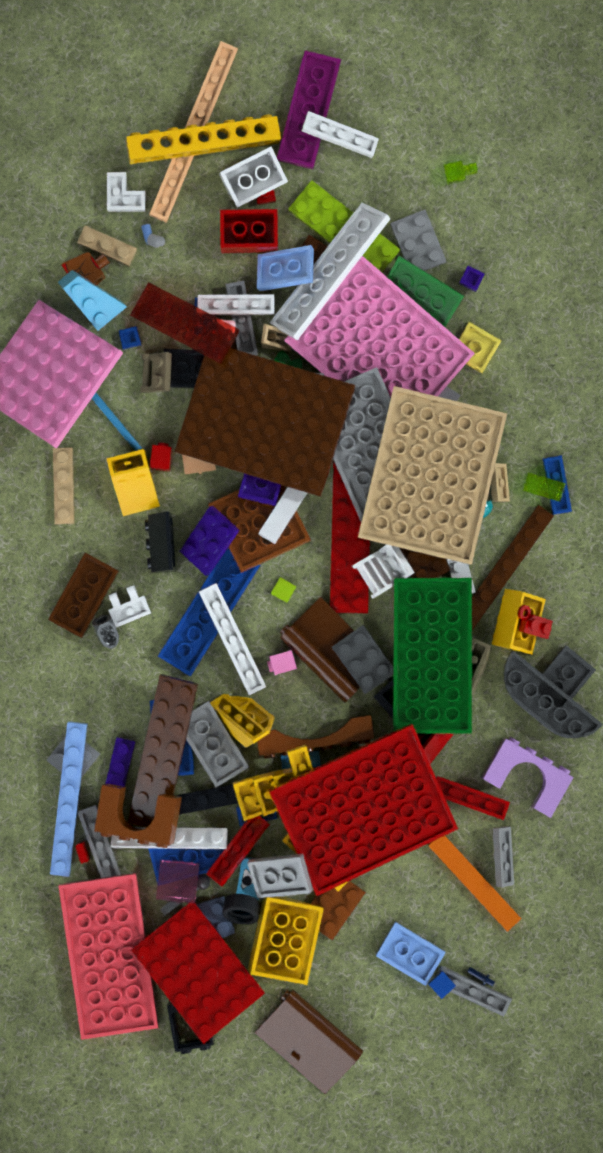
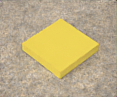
[459,322,501,374]

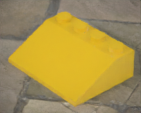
[248,896,324,985]

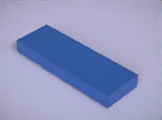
[542,455,572,515]

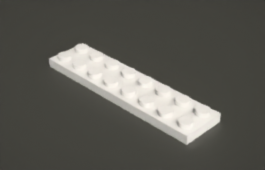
[270,203,390,340]

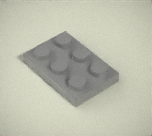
[390,210,447,271]
[247,854,313,898]

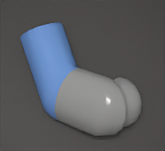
[141,224,165,248]

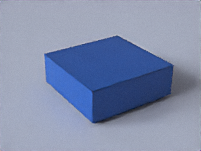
[118,326,141,350]
[428,970,456,999]

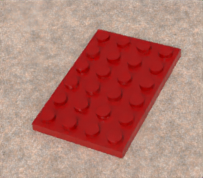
[131,900,265,1044]

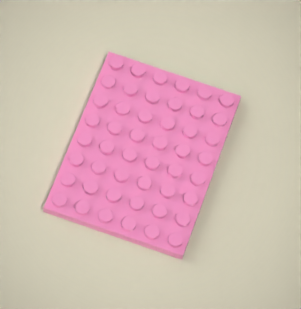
[284,256,475,397]

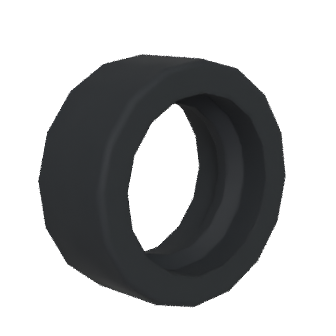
[222,894,261,925]

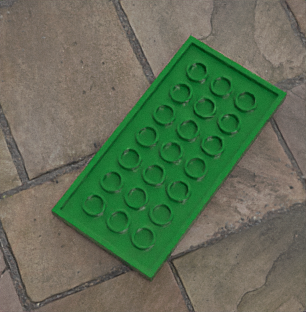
[393,578,472,734]

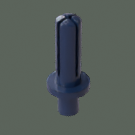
[467,967,495,987]

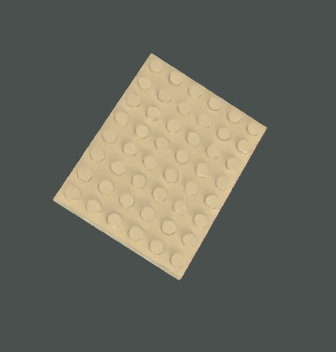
[358,386,507,565]

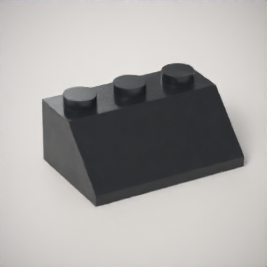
[145,512,176,573]

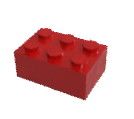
[220,209,278,254]

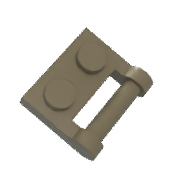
[140,352,172,393]

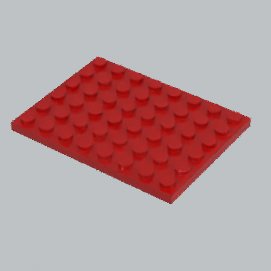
[268,723,458,896]

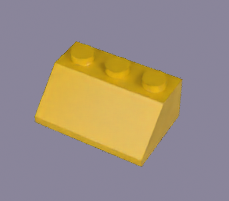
[492,589,546,655]

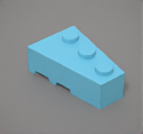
[58,270,127,331]

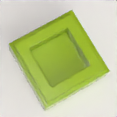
[271,577,297,603]

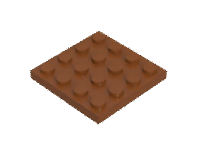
[208,485,311,573]

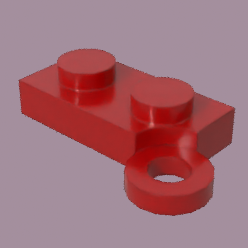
[518,605,553,639]

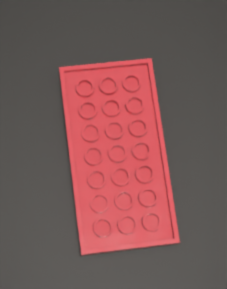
[58,873,159,1040]

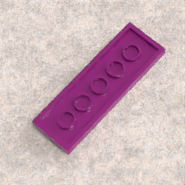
[277,50,341,170]

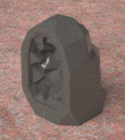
[92,615,119,649]

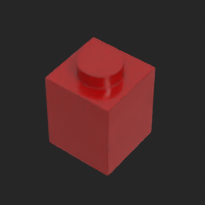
[150,442,173,472]

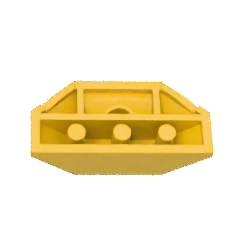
[210,694,275,748]

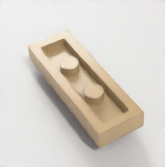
[77,225,137,267]

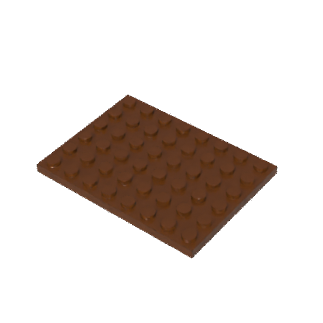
[174,342,356,497]

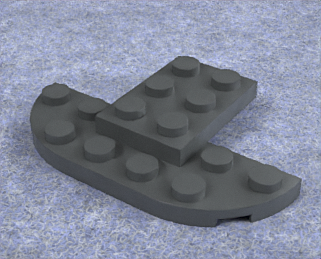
[503,645,603,738]

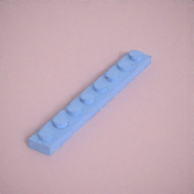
[50,721,88,877]

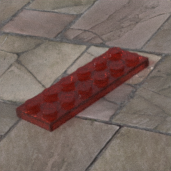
[130,282,240,364]

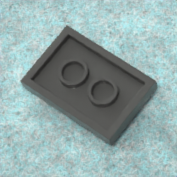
[332,625,394,694]

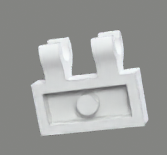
[108,585,151,627]

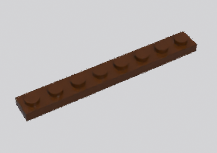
[472,505,554,630]

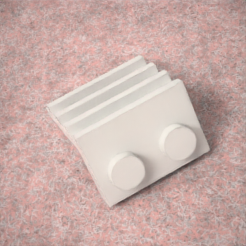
[352,545,415,599]

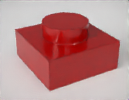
[256,189,276,205]

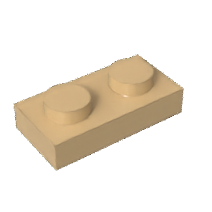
[491,463,510,503]

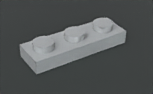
[493,826,514,887]

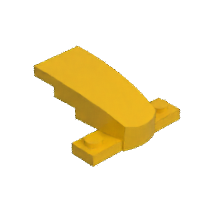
[232,745,314,821]

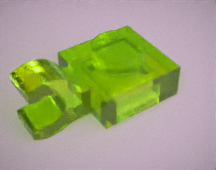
[443,160,478,185]

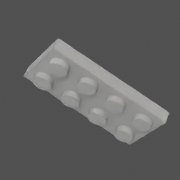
[186,701,249,787]

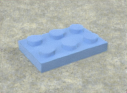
[257,245,314,292]
[375,921,446,986]

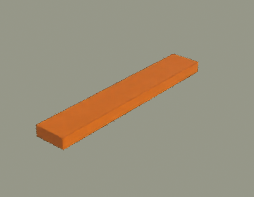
[428,836,521,932]

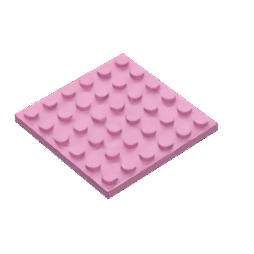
[0,300,123,449]

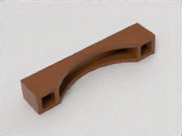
[257,715,374,759]

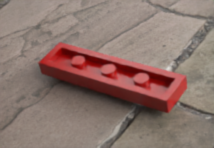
[436,775,510,820]
[206,816,270,887]

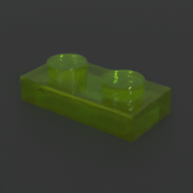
[523,472,566,502]

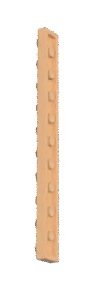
[149,41,238,223]

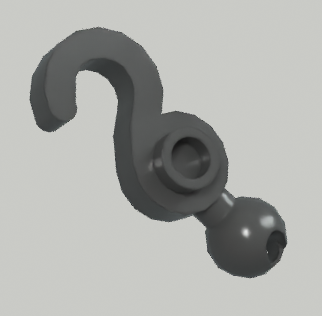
[160,875,210,916]

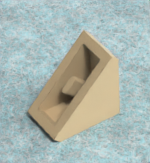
[261,324,291,352]

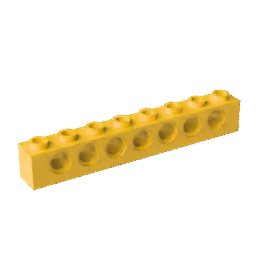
[126,114,281,164]

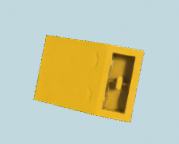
[107,449,160,516]

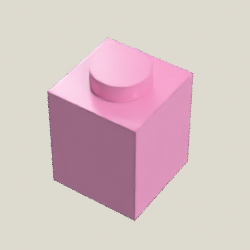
[267,650,297,675]

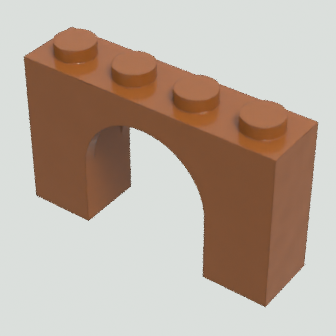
[94,784,182,848]

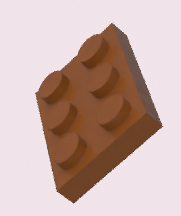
[310,881,366,940]

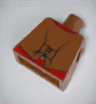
[61,252,110,285]

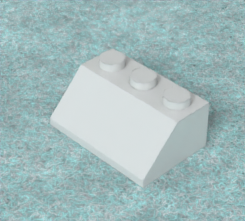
[219,147,288,207]

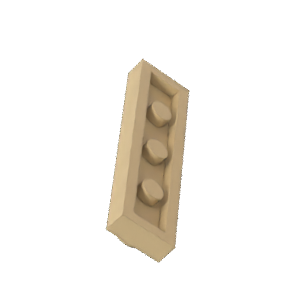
[53,447,75,525]

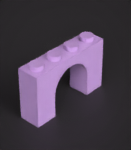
[481,737,574,818]

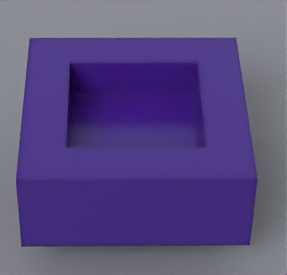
[459,266,485,292]

